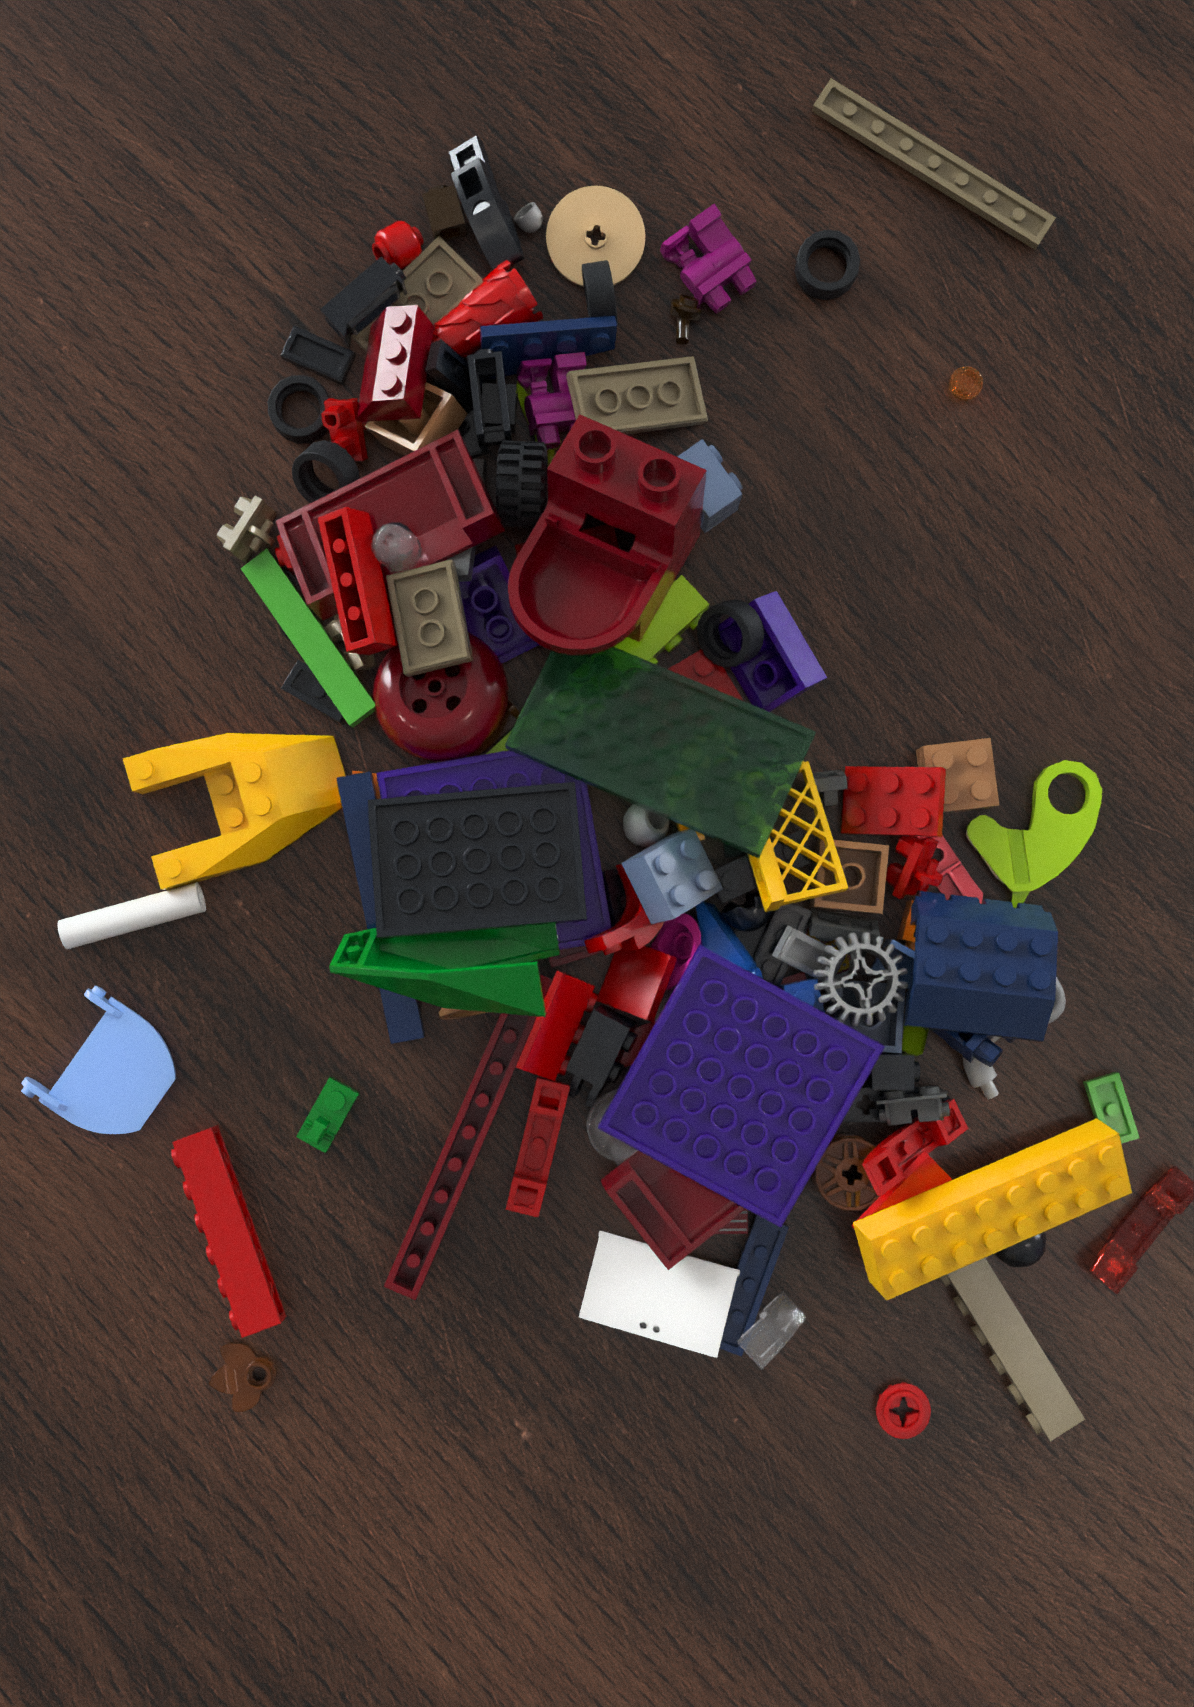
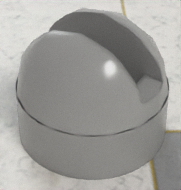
[513,202,543,233]

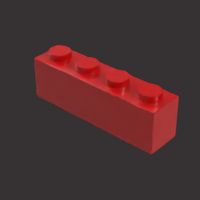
[318,507,398,655]

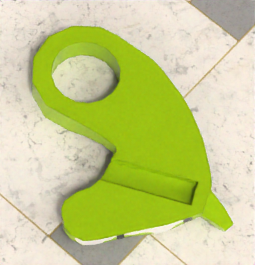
[966,760,1102,908]

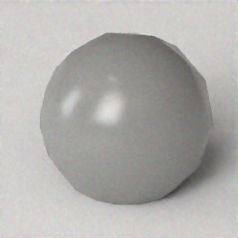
[623,801,669,848]

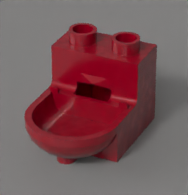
[508,414,707,656]

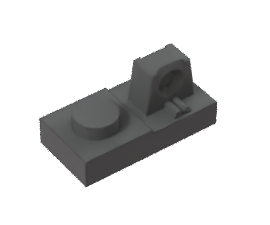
[808,908,880,957]

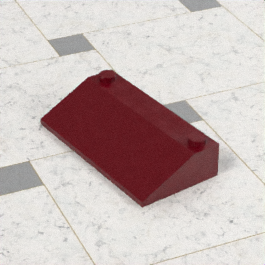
[275,429,505,621]
[600,1151,745,1270]

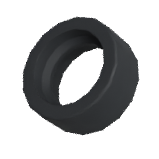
[795,229,860,300]
[582,260,618,325]
[267,375,330,444]
[292,440,360,503]
[697,599,764,668]

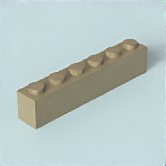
[939,1258,1086,1442]

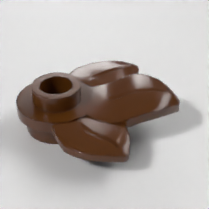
[209,1343,277,1412]

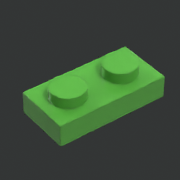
[1083,1072,1140,1144]

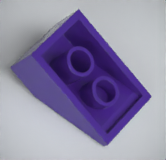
[459,545,540,663]

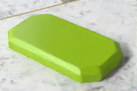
[902,1020,929,1056]

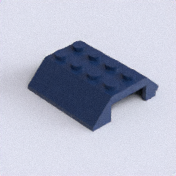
[904,891,1058,1042]

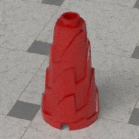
[432,260,543,358]

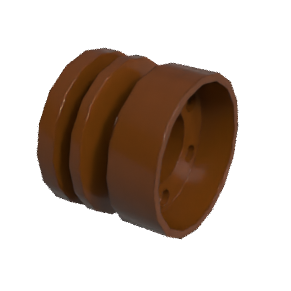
[810,1132,880,1211]

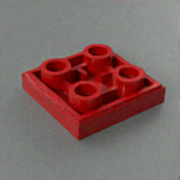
[596,946,677,1022]

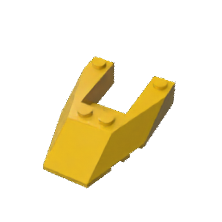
[123,733,346,890]

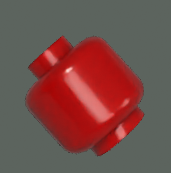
[372,221,424,270]

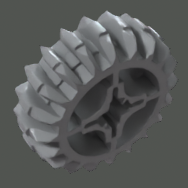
[813,932,908,1026]

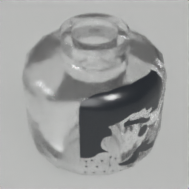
[371,522,422,573]

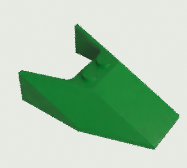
[329,923,560,1017]

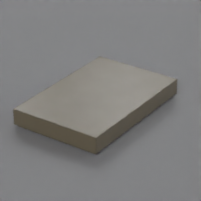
[386,559,473,677]

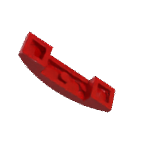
[505,1077,570,1218]
[862,1098,968,1196]

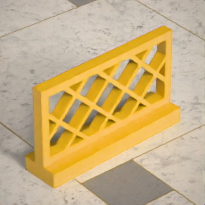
[727,761,848,912]

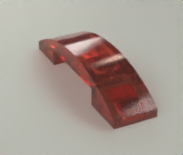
[1089,1166,1194,1294]

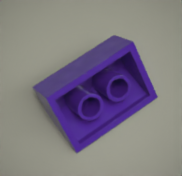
[718,591,827,718]

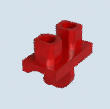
[321,398,368,461]
[886,836,943,900]

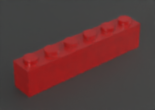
[171,1125,287,1338]

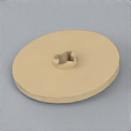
[546,186,645,287]

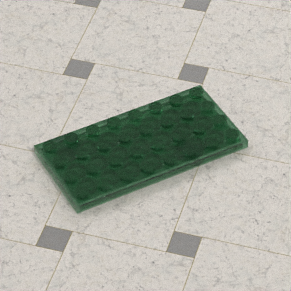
[505,647,816,858]

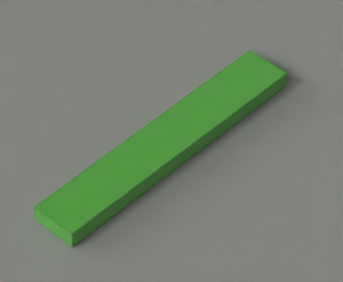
[241,548,376,728]

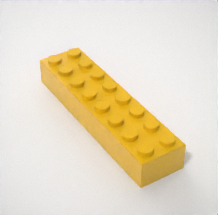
[853,1118,1132,1300]

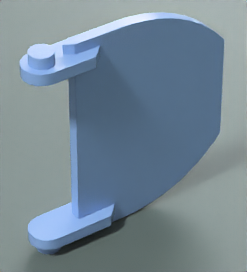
[21,985,176,1134]

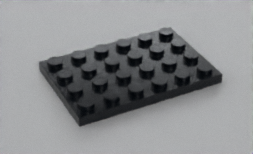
[368,782,587,939]

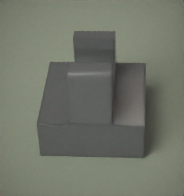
[812,769,848,807]

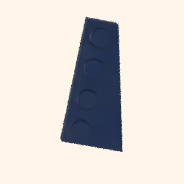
[480,316,617,382]

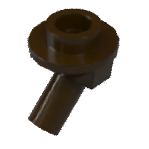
[670,294,703,344]

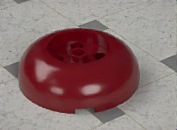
[373,632,509,761]

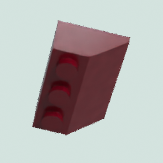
[356,305,434,422]

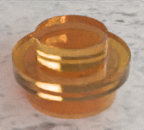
[949,366,983,401]

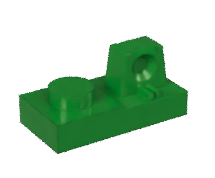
[296,1077,360,1153]

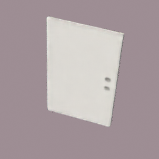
[579,1231,740,1358]

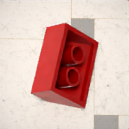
[516,970,598,1081]
[851,1151,952,1228]

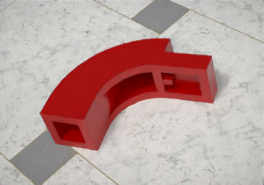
[584,863,664,955]

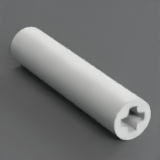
[58,882,206,949]

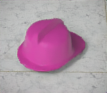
[650,913,702,990]

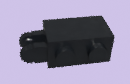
[566,1005,638,1108]

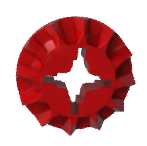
[875,1382,931,1439]

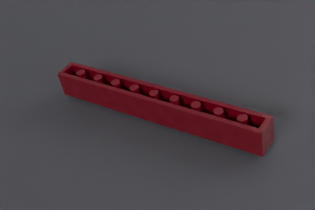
[384,973,553,1300]

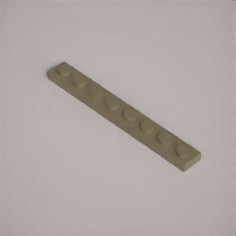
[812,78,1056,250]

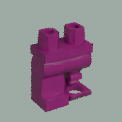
[660,204,757,314]
[517,352,587,450]

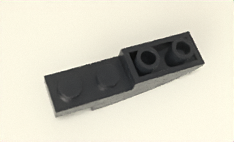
[449,136,525,270]

